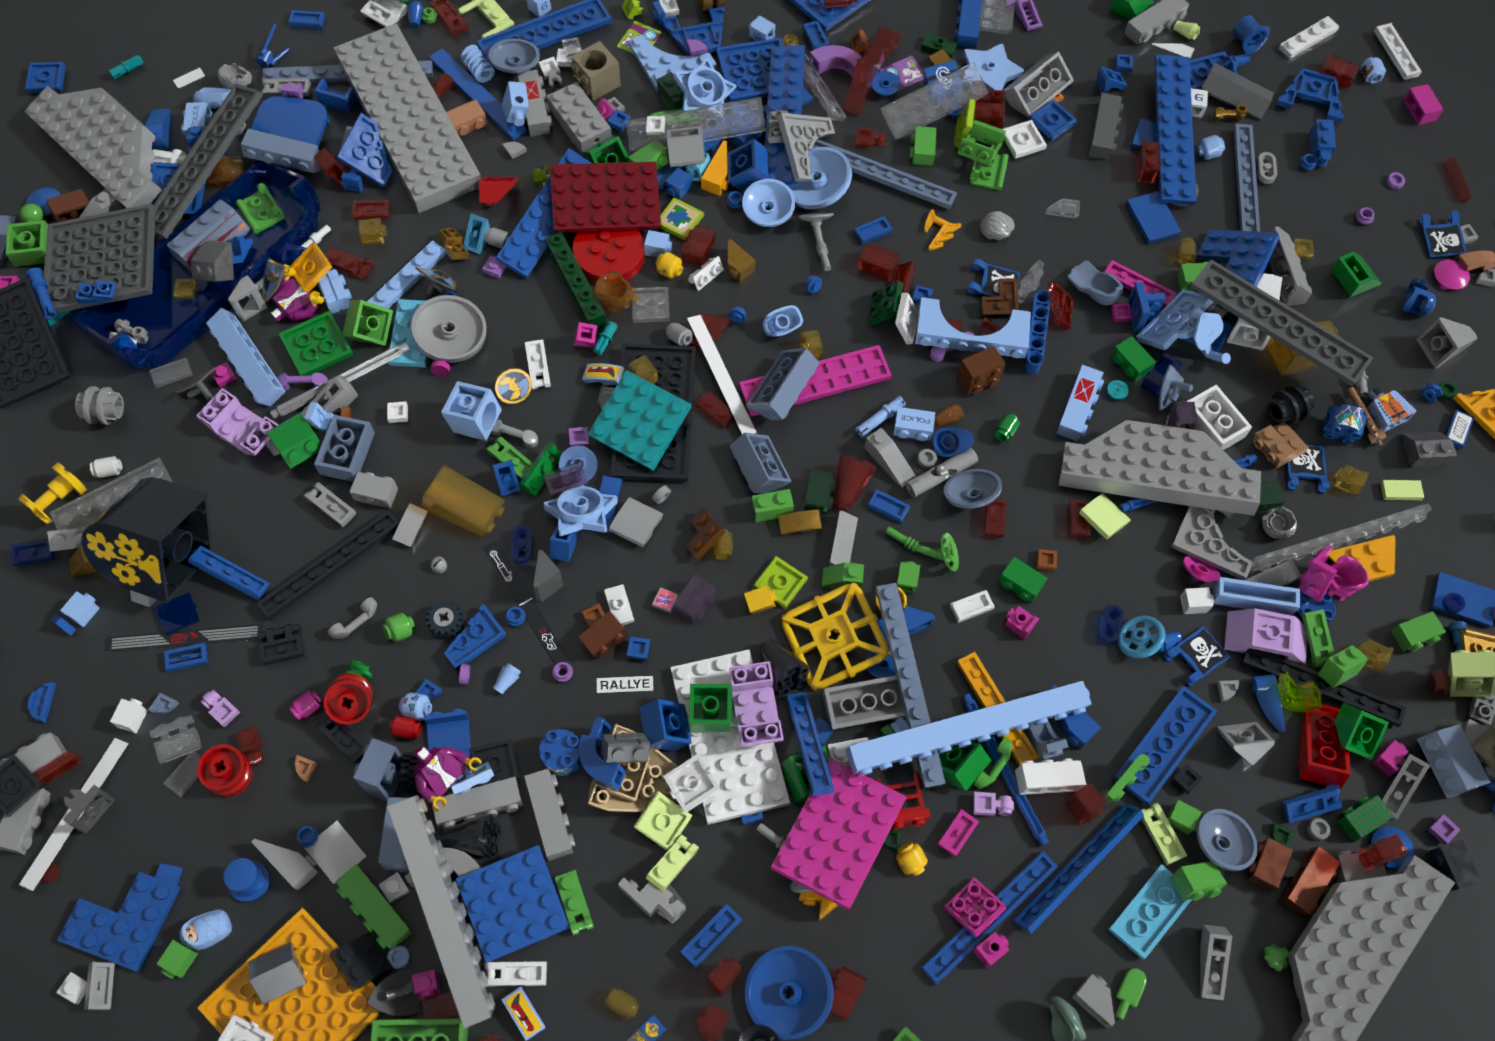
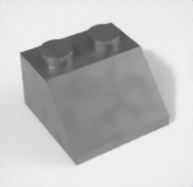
[191,240,234,281]
[1401,431,1457,468]

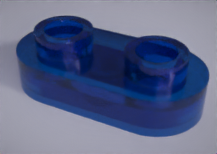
[511,525,532,564]
[1098,605,1124,644]

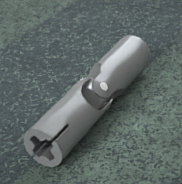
[906,448,978,498]

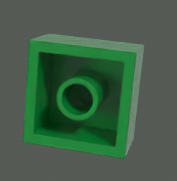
[689,684,732,732]

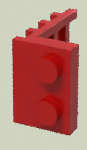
[876,773,930,830]

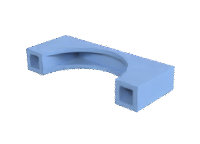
[915,297,1031,358]

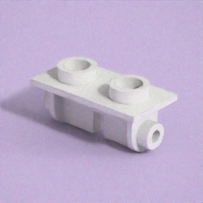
[688,256,724,291]

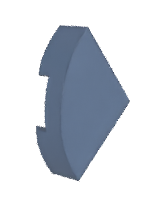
[148,693,179,714]

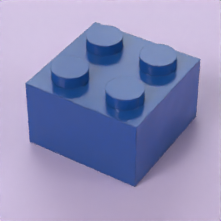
[727,139,769,192]
[639,699,692,751]

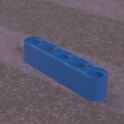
[1024,290,1051,374]

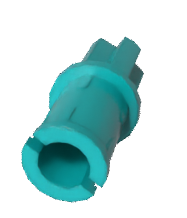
[108,55,143,80]
[593,321,618,355]

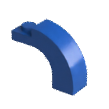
[579,717,626,791]

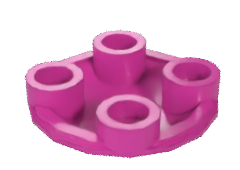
[1433,260,1470,290]

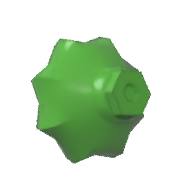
[1264,944,1289,972]

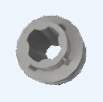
[75,386,124,425]

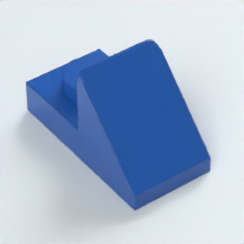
[1096,66,1127,93]
[493,460,520,496]

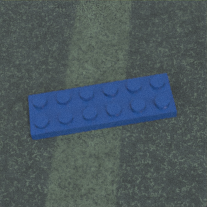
[1113,686,1217,805]

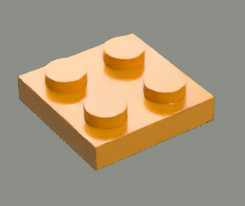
[289,242,332,293]

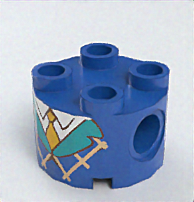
[1323,404,1367,444]
[539,729,581,776]

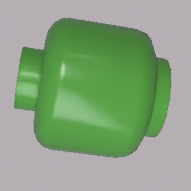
[382,613,415,642]

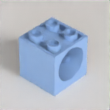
[441,381,502,441]

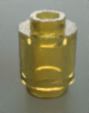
[1178,237,1196,264]
[713,529,734,560]
[605,988,640,1020]

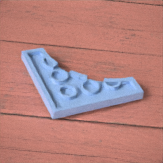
[628,34,716,91]

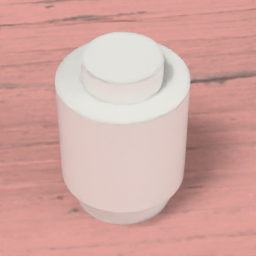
[90,456,122,478]

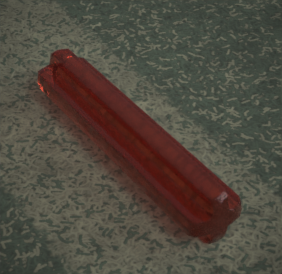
[1446,157,1472,202]

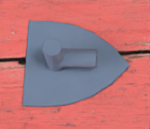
[1159,364,1193,411]

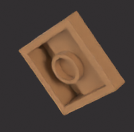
[1252,422,1309,468]

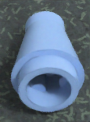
[493,663,521,694]

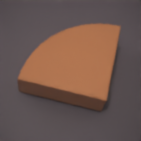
[294,755,317,783]

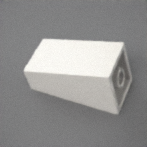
[1227,273,1282,351]

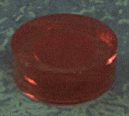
[40,861,60,883]

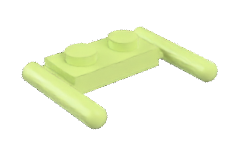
[458,0,514,38]

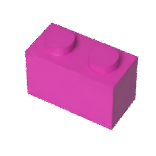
[1403,84,1443,125]

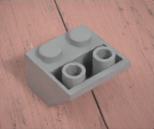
[667,126,705,167]

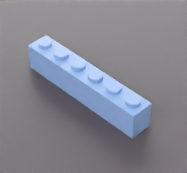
[206,308,286,407]

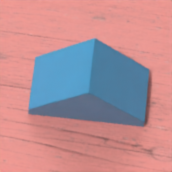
[463,214,490,254]

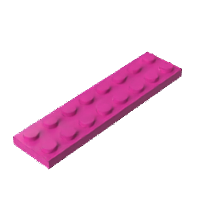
[739,345,892,417]

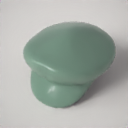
[1050,996,1086,1041]

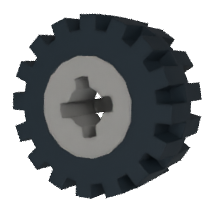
[426,600,464,639]

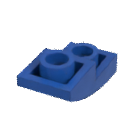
[75,280,117,303]

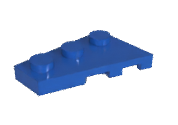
[444,604,507,671]

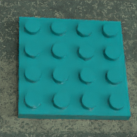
[588,370,692,471]

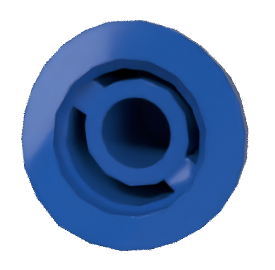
[1232,15,1270,54]
[224,858,271,902]

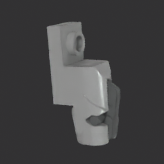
[618,878,686,924]

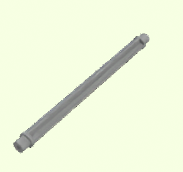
[270,342,410,419]

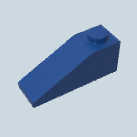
[145,108,171,151]
[550,525,580,562]
[1050,684,1101,749]

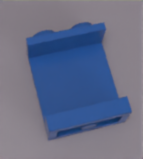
[424,709,472,765]

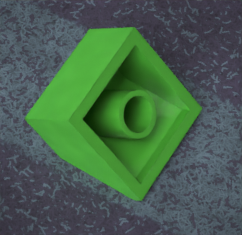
[342,300,393,346]

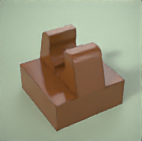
[850,29,871,54]

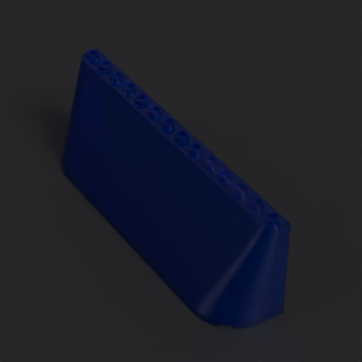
[70,160,321,369]

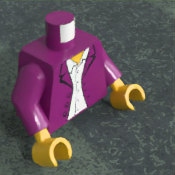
[270,265,324,323]
[413,745,482,812]

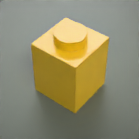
[744,586,777,614]

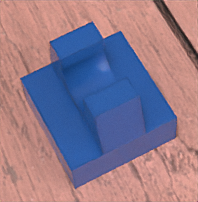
[341,169,363,193]

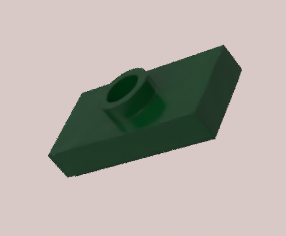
[921,33,958,58]

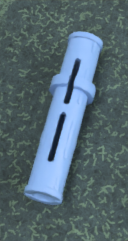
[855,396,906,438]

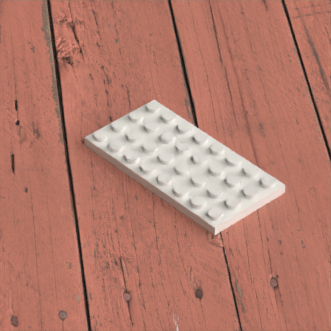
[671,650,790,825]

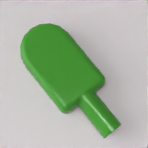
[1115,968,1147,1020]

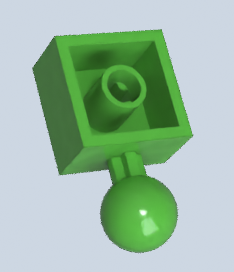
[6,204,48,267]

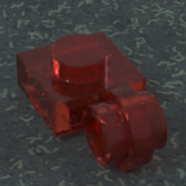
[235,725,265,766]

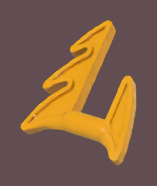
[924,209,961,251]

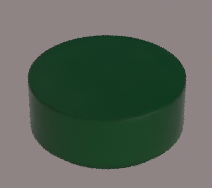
[1439,381,1457,400]

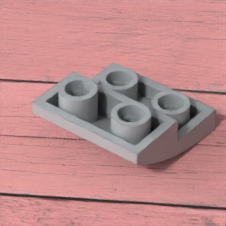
[609,497,663,547]

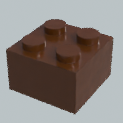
[956,346,1006,396]

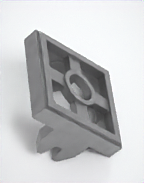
[63,785,115,834]

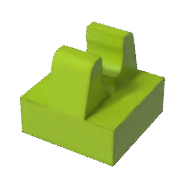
[622,0,643,19]

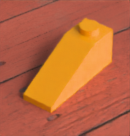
[701,140,729,196]

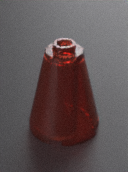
[834,455,876,511]

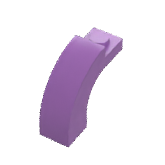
[809,45,866,85]

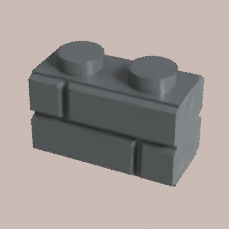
[601,733,650,763]

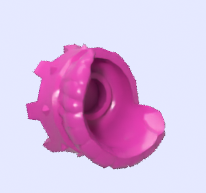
[1327,555,1369,601]

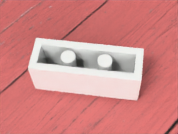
[1015,758,1086,795]

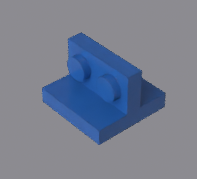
[1127,282,1166,333]

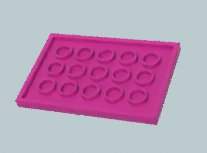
[771,758,907,911]

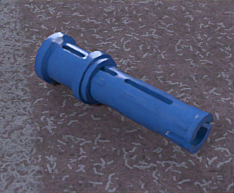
[25,268,57,319]

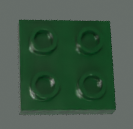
[868,280,903,325]

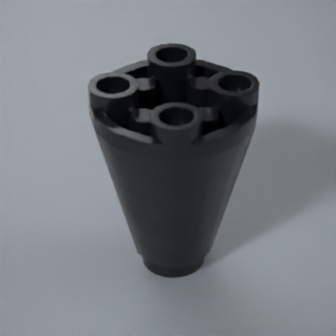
[760,639,809,696]
[438,814,501,858]

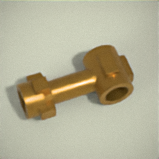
[1213,104,1247,121]

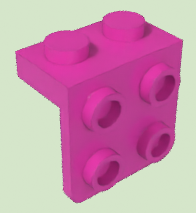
[1298,545,1337,602]

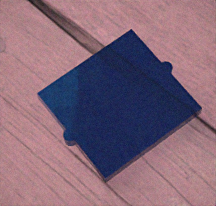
[155,592,200,635]

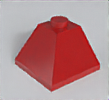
[479,177,519,206]

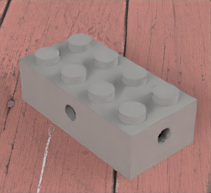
[547,82,612,156]

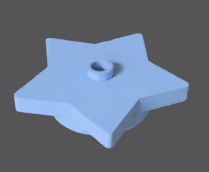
[962,44,1024,97]
[673,58,737,121]
[543,482,618,536]

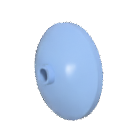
[742,179,795,227]

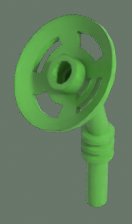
[886,526,959,572]

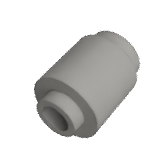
[484,228,511,249]
[666,323,693,346]

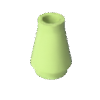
[1173,21,1200,40]

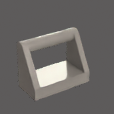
[229,275,267,322]

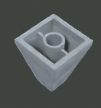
[1416,317,1477,369]

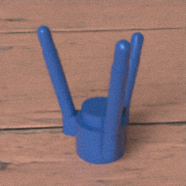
[256,24,289,68]

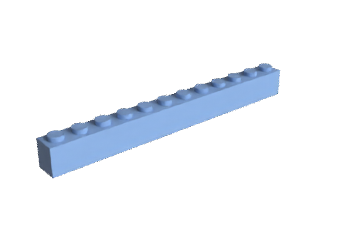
[846,681,1091,776]

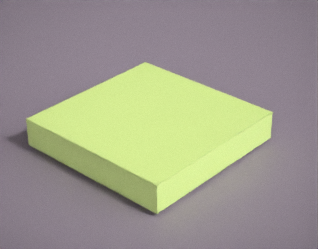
[633,791,692,851]

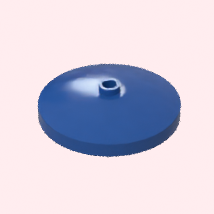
[745,946,834,1040]

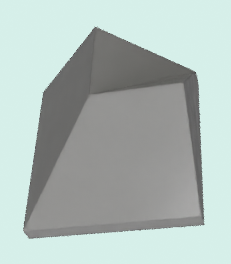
[1217,722,1274,765]

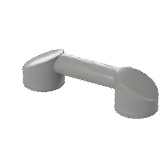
[490,419,538,448]
[328,597,377,639]

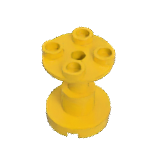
[18,462,87,525]

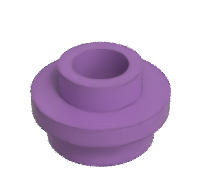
[1356,207,1374,224]
[552,662,573,682]

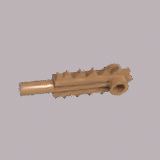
[1347,387,1387,445]

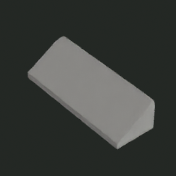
[829,511,858,566]

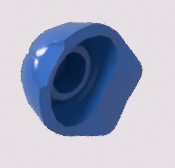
[932,428,973,457]

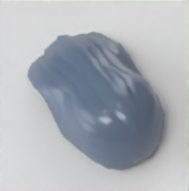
[1067,261,1123,306]

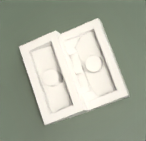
[360,0,408,27]

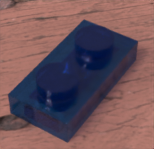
[11,539,55,566]

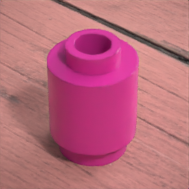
[289,690,322,720]

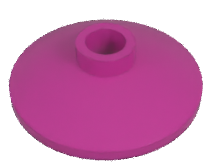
[1183,556,1220,583]

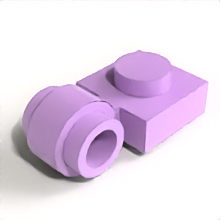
[201,690,240,727]
[973,792,1014,816]

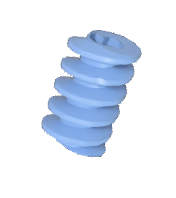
[461,45,495,83]

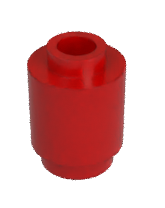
[389,716,422,740]

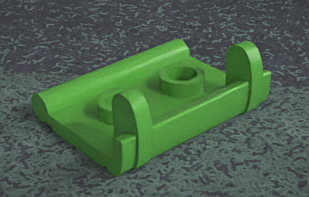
[970,154,1009,191]
[236,183,284,234]

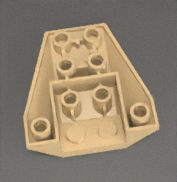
[588,724,678,812]

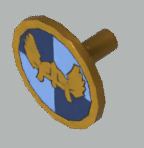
[495,368,532,404]

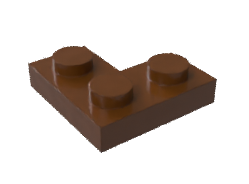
[981,278,1019,316]
[686,507,725,560]

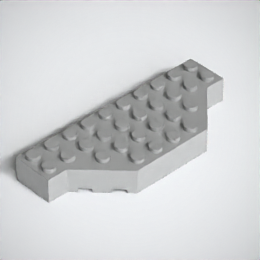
[25,86,162,208]
[1059,420,1261,516]
[387,796,495,1028]
[1288,856,1455,1041]

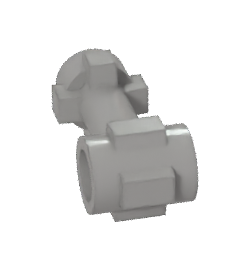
[114,319,148,344]

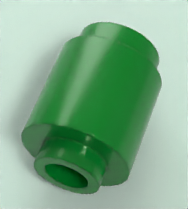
[994,413,1020,442]

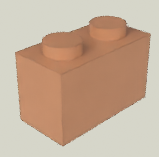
[446,100,487,137]

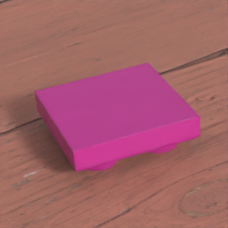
[944,877,1006,938]

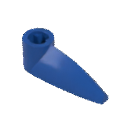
[1251,674,1286,732]

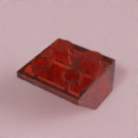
[969,89,1005,129]

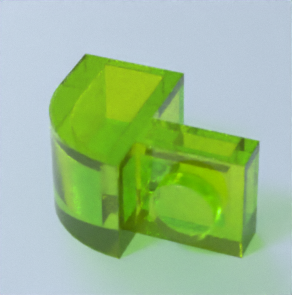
[1277,673,1321,712]

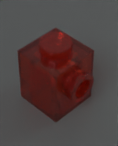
[696,1004,730,1041]

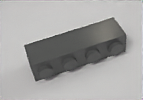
[1088,93,1123,160]

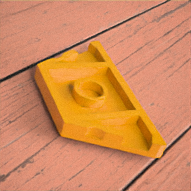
[1453,389,1495,439]
[1327,535,1395,582]

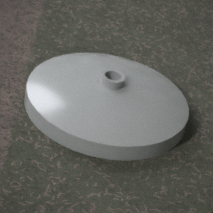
[411,295,487,363]

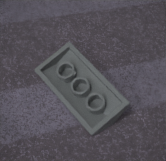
[1200,63,1274,120]

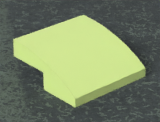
[1079,494,1131,540]

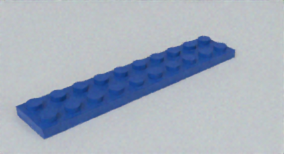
[765,45,805,190]
[1154,54,1196,205]

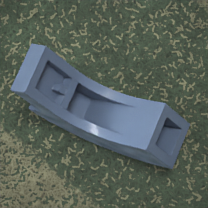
[1025,720,1068,759]

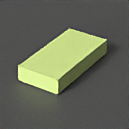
[1381,480,1424,501]

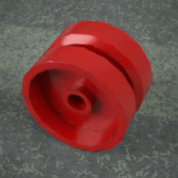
[324,673,373,725]
[197,744,253,797]

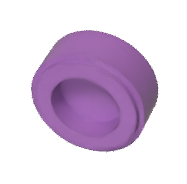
[1386,172,1405,189]
[459,664,470,685]

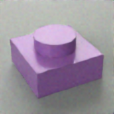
[483,255,507,279]
[569,427,589,447]
[1427,814,1460,845]

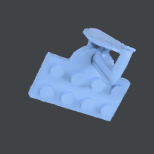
[1136,289,1231,364]

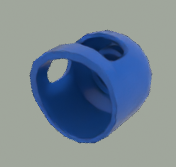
[1402,286,1436,317]

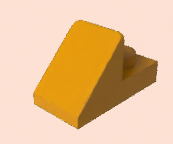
[799,891,838,921]

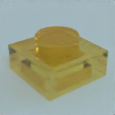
[1293,239,1314,259]
[173,279,197,298]

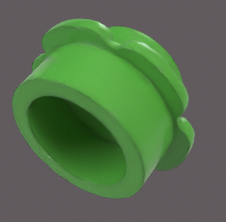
[421,8,437,23]

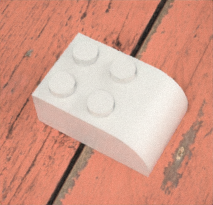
[1185,385,1252,450]

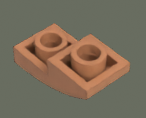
[1459,251,1495,271]

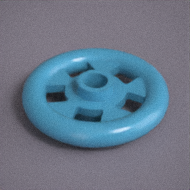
[1117,616,1165,658]

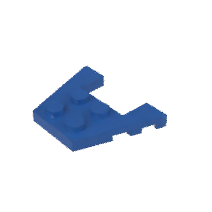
[661,6,724,56]
[1276,68,1343,123]

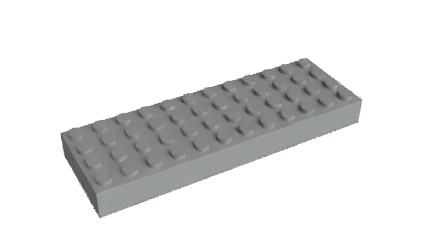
[333,23,481,213]

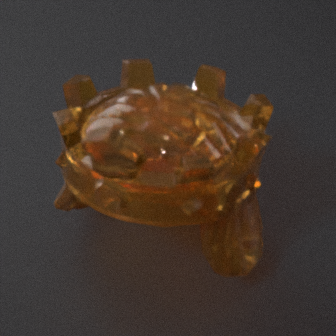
[206,153,244,188]
[594,271,639,313]

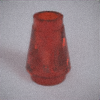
[433,73,454,99]

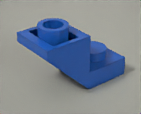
[226,235,253,264]

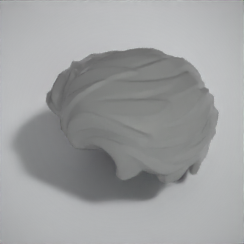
[217,63,252,89]
[980,211,1015,241]
[1261,507,1297,539]

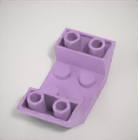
[196,388,278,455]
[1224,608,1307,666]
[729,661,784,747]

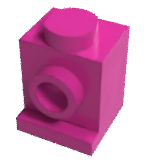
[573,322,597,348]
[1005,606,1039,640]
[1372,740,1409,776]
[973,932,1009,968]
[412,969,442,1001]

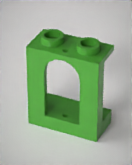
[958,120,1006,165]

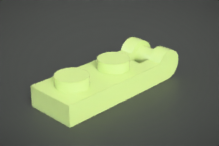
[1141,803,1187,866]
[646,835,699,891]

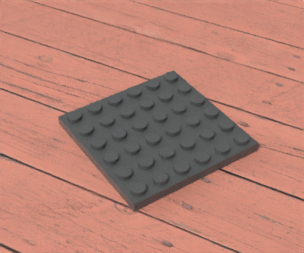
[43,204,156,314]

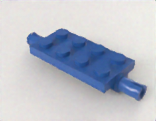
[1190,51,1250,90]

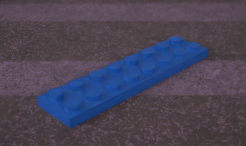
[477,0,612,67]
[496,148,591,279]

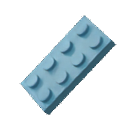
[388,299,427,368]
[1108,864,1192,960]

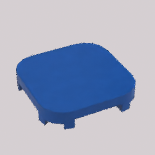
[251,96,330,153]

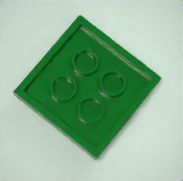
[279,311,354,376]

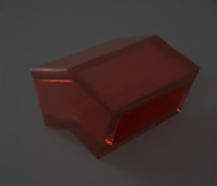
[1428,667,1450,697]

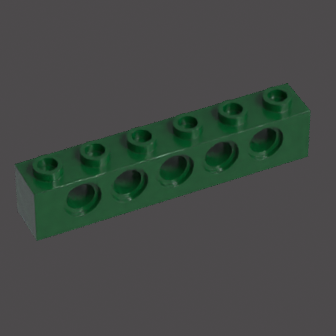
[545,232,606,330]

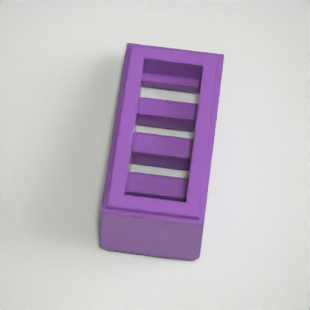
[1013,0,1042,31]

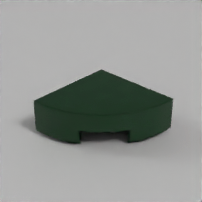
[1271,822,1294,848]
[883,829,901,852]

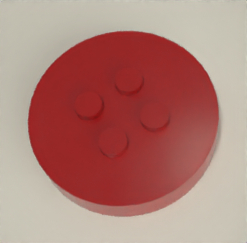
[573,230,645,285]

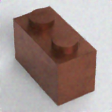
[46,189,89,223]
[579,611,629,659]
[1247,838,1293,892]

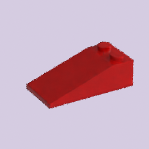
[1298,700,1351,789]

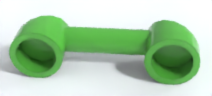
[974,737,1012,789]

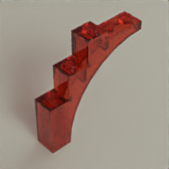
[842,26,903,115]

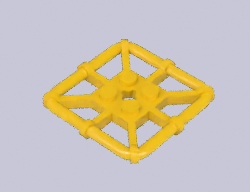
[780,582,890,691]

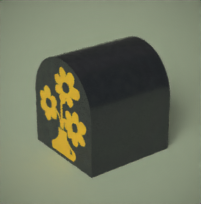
[81,477,213,603]

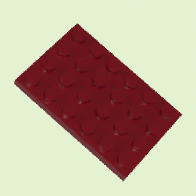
[550,162,661,233]

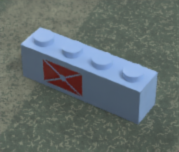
[1056,365,1104,441]

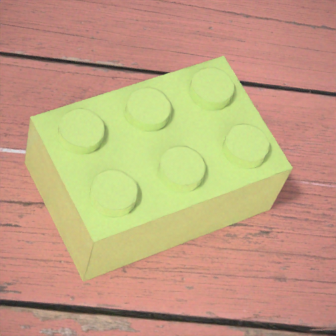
[1447,650,1495,697]

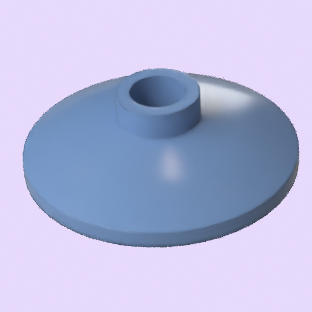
[559,445,597,484]

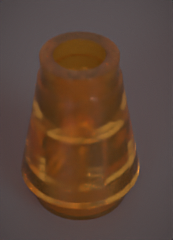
[935,403,964,426]

